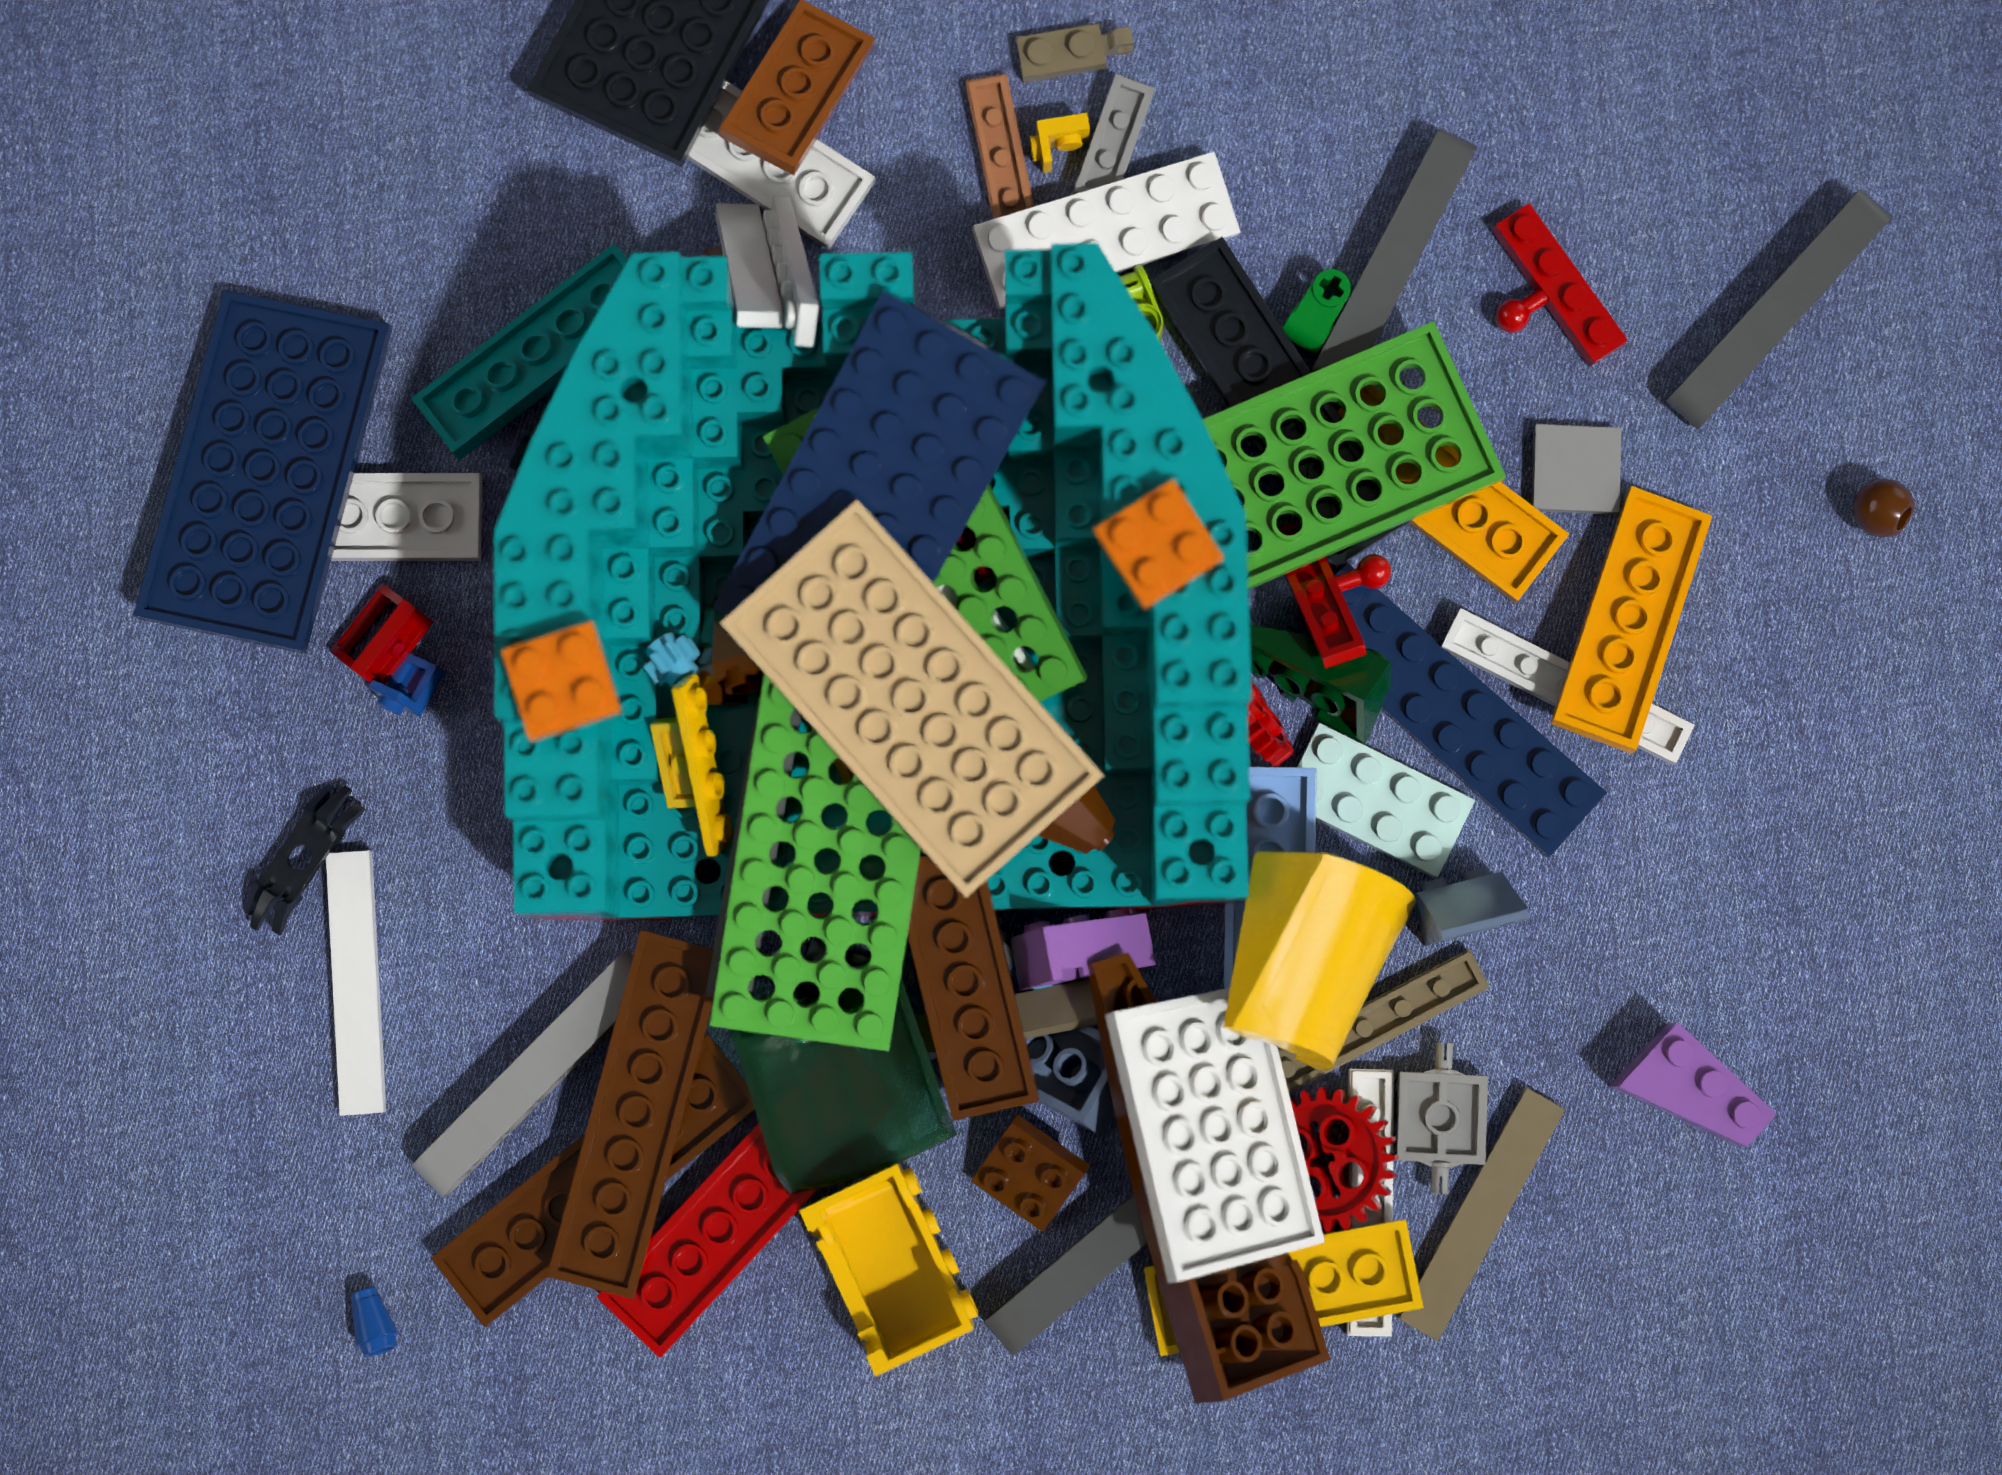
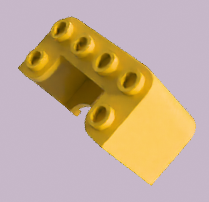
[799,1163,979,1377]

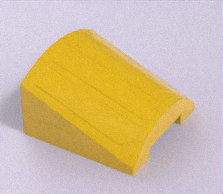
[1223,851,1416,1070]

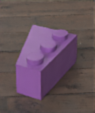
[1010,908,1156,990]
[1608,1022,1777,1147]

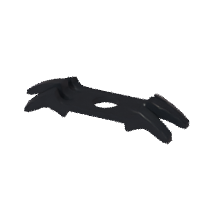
[243,784,366,936]

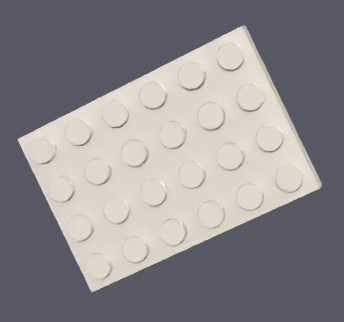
[1105,988,1325,1283]

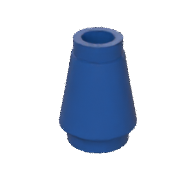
[350,1287,399,1358]

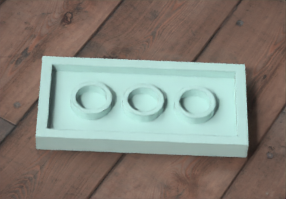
[1297,723,1475,879]

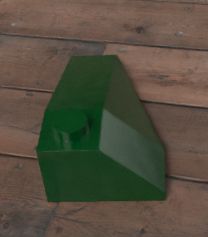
[1249,625,1391,745]

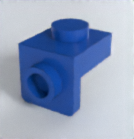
[368,654,446,717]

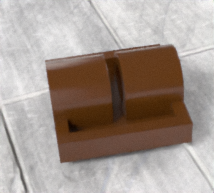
[971,1114,1090,1232]

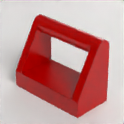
[329,583,434,685]

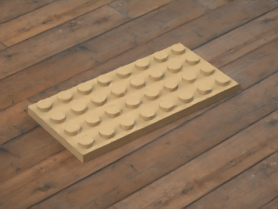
[720,500,1104,897]

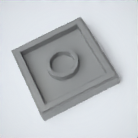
[1531,424,1621,515]

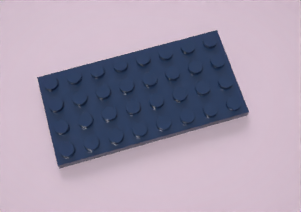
[712,289,1047,616]
[134,290,392,654]

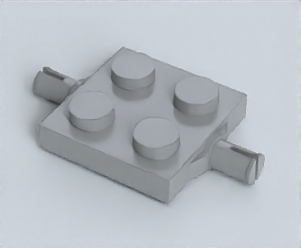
[1395,1043,1488,1194]

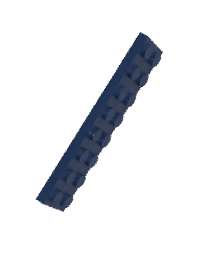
[1288,562,1607,858]

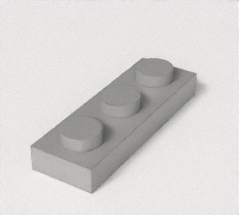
[1072,74,1155,195]

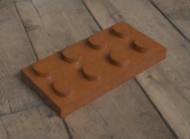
[719,0,875,175]

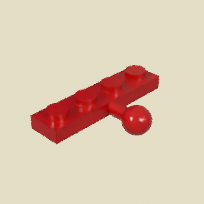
[1492,203,1628,367]
[1277,520,1391,669]

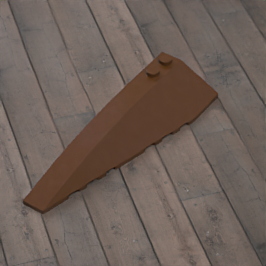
[1088,952,1330,1403]

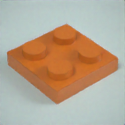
[1093,479,1224,611]
[501,621,622,742]

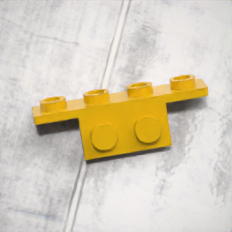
[650,674,733,856]

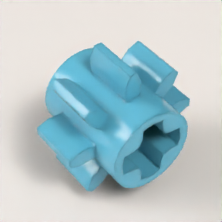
[643,633,701,688]

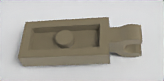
[1016,23,1134,83]

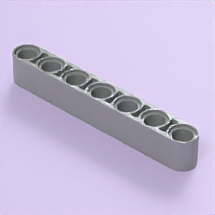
[412,950,633,1198]

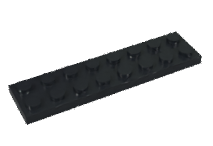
[1150,237,1409,570]

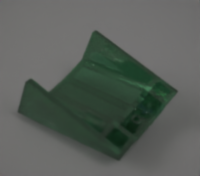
[730,959,957,1195]

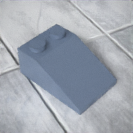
[1413,866,1531,946]
[1021,991,1115,1137]

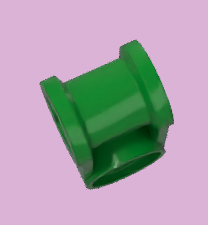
[1283,269,1351,355]

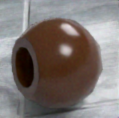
[1852,478,1915,538]

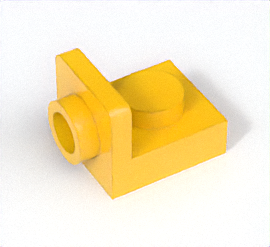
[1029,113,1090,173]

